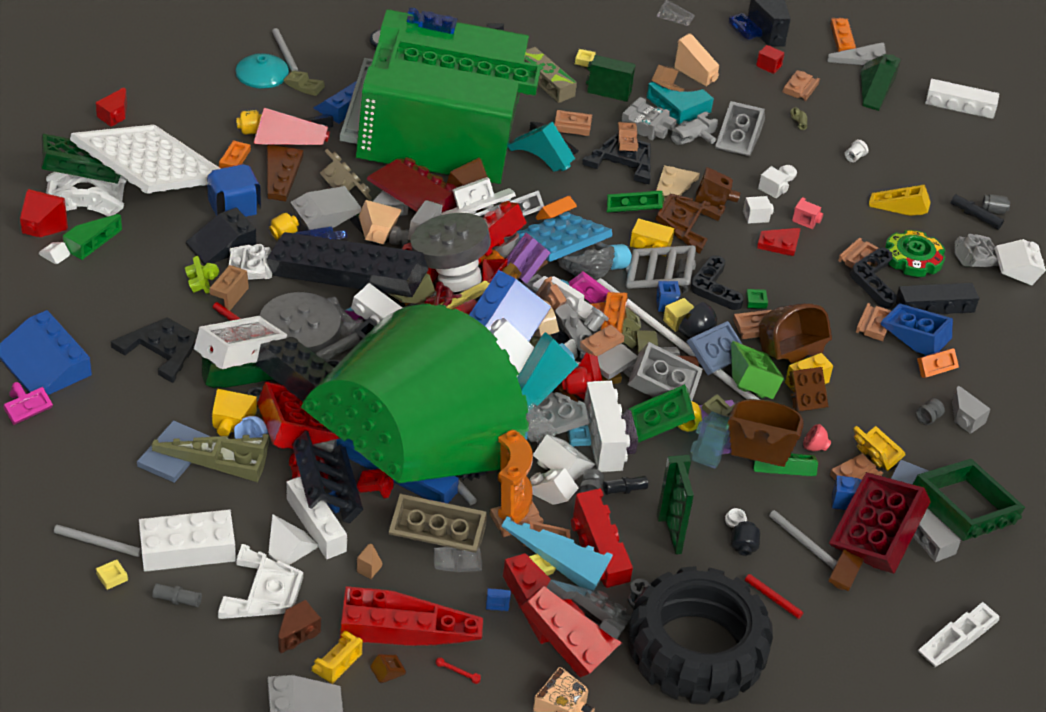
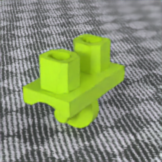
[185,256,219,294]

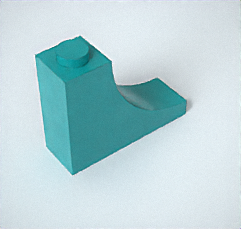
[646,82,714,125]
[508,122,575,172]

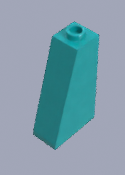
[517,332,578,417]

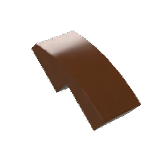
[828,550,864,591]

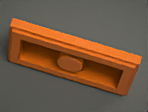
[536,196,577,220]

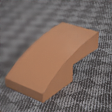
[618,122,638,151]

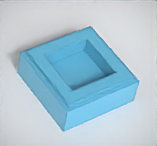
[567,425,592,446]

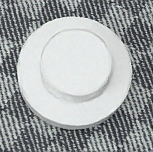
[779,165,797,181]
[725,508,747,528]

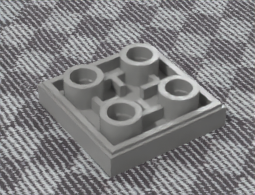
[580,343,638,380]

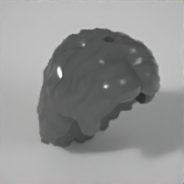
[556,241,615,280]

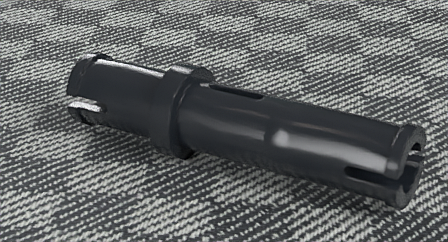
[950,194,1004,230]

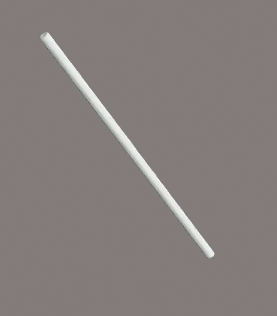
[597,278,760,400]

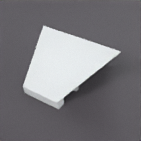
[269,514,318,565]

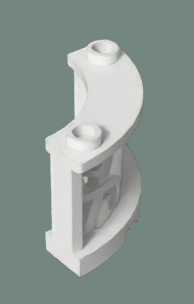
[46,172,127,216]

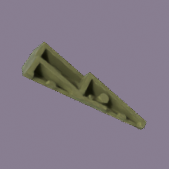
[152,434,270,482]

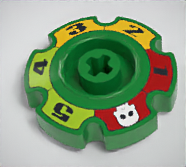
[885,230,946,277]

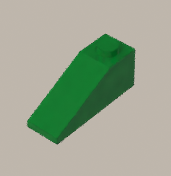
[63,214,122,260]

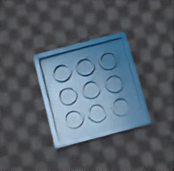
[517,212,613,262]

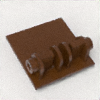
[788,367,829,412]

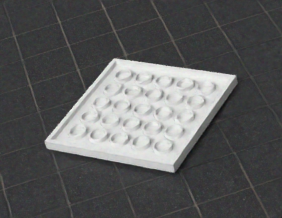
[70,125,221,194]

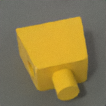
[212,389,257,436]

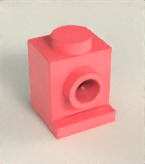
[792,197,823,229]

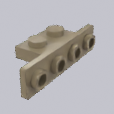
[320,149,372,201]

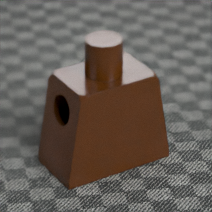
[694,167,740,207]

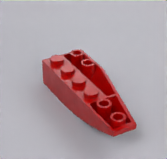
[340,586,483,646]

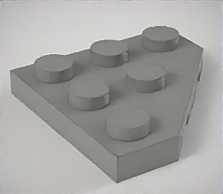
[526,392,590,442]

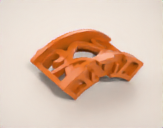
[498,430,533,524]

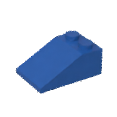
[881,303,953,356]

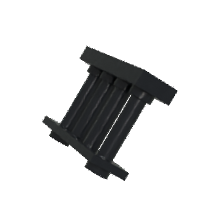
[292,430,363,524]

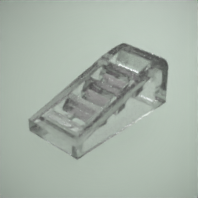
[657,0,695,26]

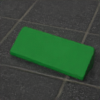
[607,191,664,213]
[753,453,818,476]

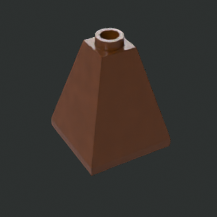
[447,158,494,213]

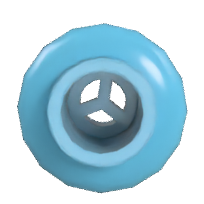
[610,244,632,270]

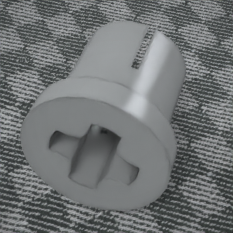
[583,306,609,333]

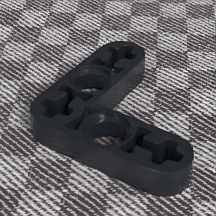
[850,247,897,308]
[690,255,744,310]

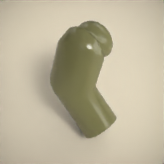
[790,107,807,130]

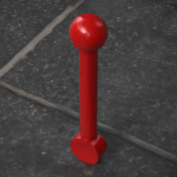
[436,658,481,684]

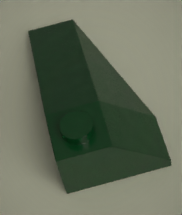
[860,54,901,111]
[202,357,273,388]

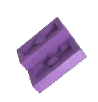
[506,233,551,283]

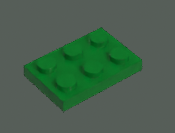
[629,384,696,443]

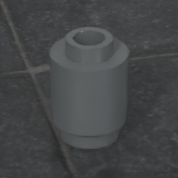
[982,194,1010,214]

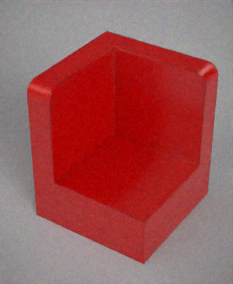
[756,45,785,74]

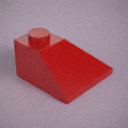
[20,189,68,237]

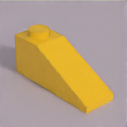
[869,185,931,216]

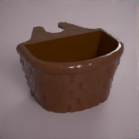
[759,303,832,364]
[728,399,804,467]

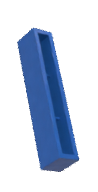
[337,438,459,504]

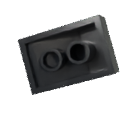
[186,207,257,265]

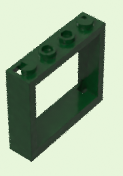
[912,459,1025,541]

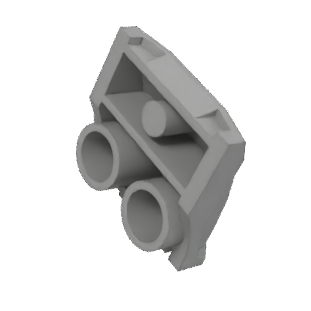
[955,234,999,267]

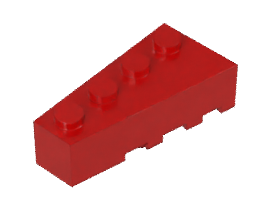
[571,488,633,588]

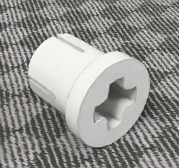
[845,140,868,162]

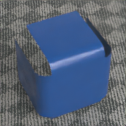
[207,164,261,217]

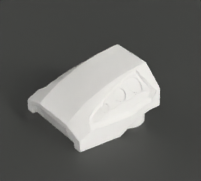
[229,244,272,280]

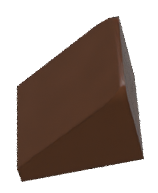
[370,654,406,683]

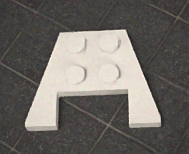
[218,544,303,619]

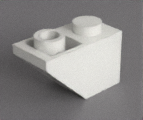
[530,468,579,505]

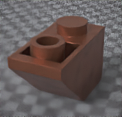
[278,600,321,653]

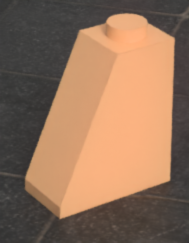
[674,33,719,86]
[359,200,401,244]

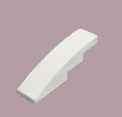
[918,602,999,667]

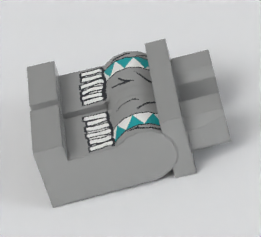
[622,97,676,140]

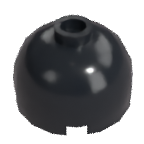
[678,302,717,339]

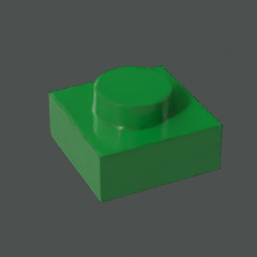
[746,289,768,309]

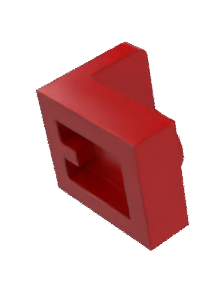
[357,469,394,499]

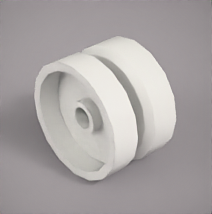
[436,259,482,292]

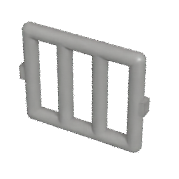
[625,245,696,289]

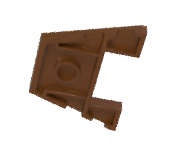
[655,193,726,254]

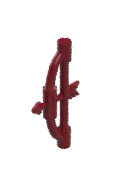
[425,281,462,307]

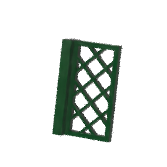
[41,133,121,184]
[657,455,694,555]

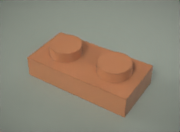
[580,325,624,356]

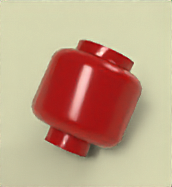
[562,367,592,395]

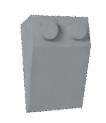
[715,101,765,157]
[290,186,362,237]
[628,342,703,401]
[268,675,343,712]

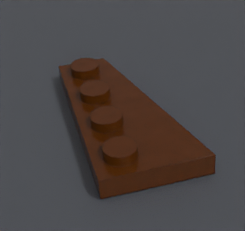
[267,144,303,202]

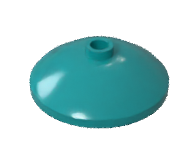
[236,53,289,88]

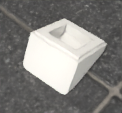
[39,242,70,264]

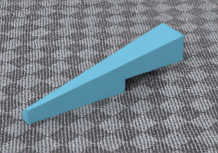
[501,516,613,590]

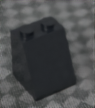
[746,0,791,47]

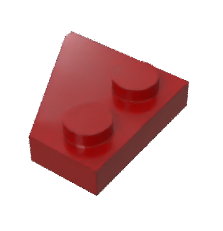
[757,228,800,257]

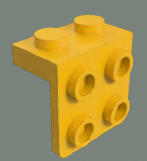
[853,426,905,471]

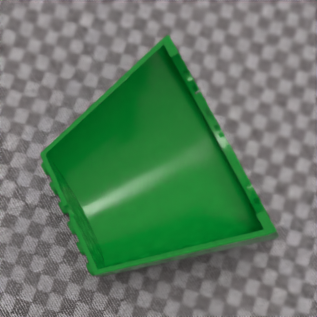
[301,304,529,483]

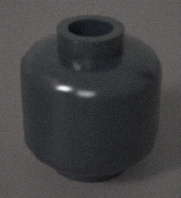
[731,521,760,556]

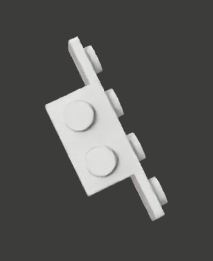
[441,177,516,215]
[532,276,604,321]

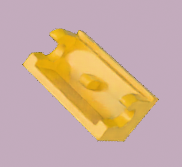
[312,631,362,684]

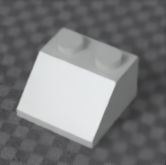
[994,239,1046,285]
[533,434,595,480]

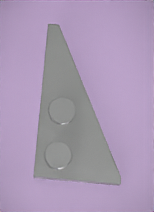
[827,43,886,65]

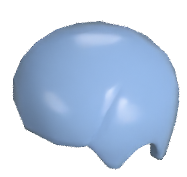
[234,416,268,439]

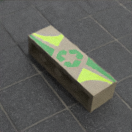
[525,47,577,103]

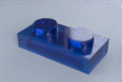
[729,13,762,40]

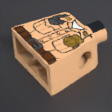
[533,667,595,712]

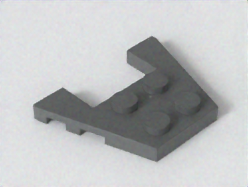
[546,580,631,639]

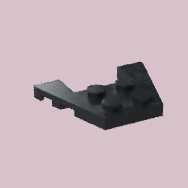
[582,134,651,184]
[111,317,198,383]

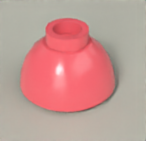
[803,424,831,451]

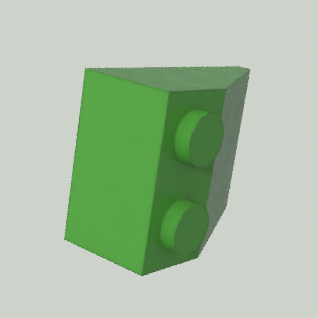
[731,341,784,399]

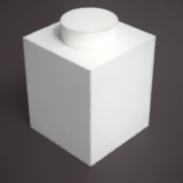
[758,167,789,198]
[743,196,773,224]

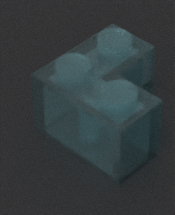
[690,412,730,468]

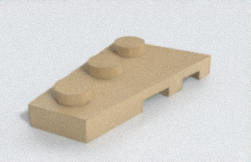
[656,166,700,204]

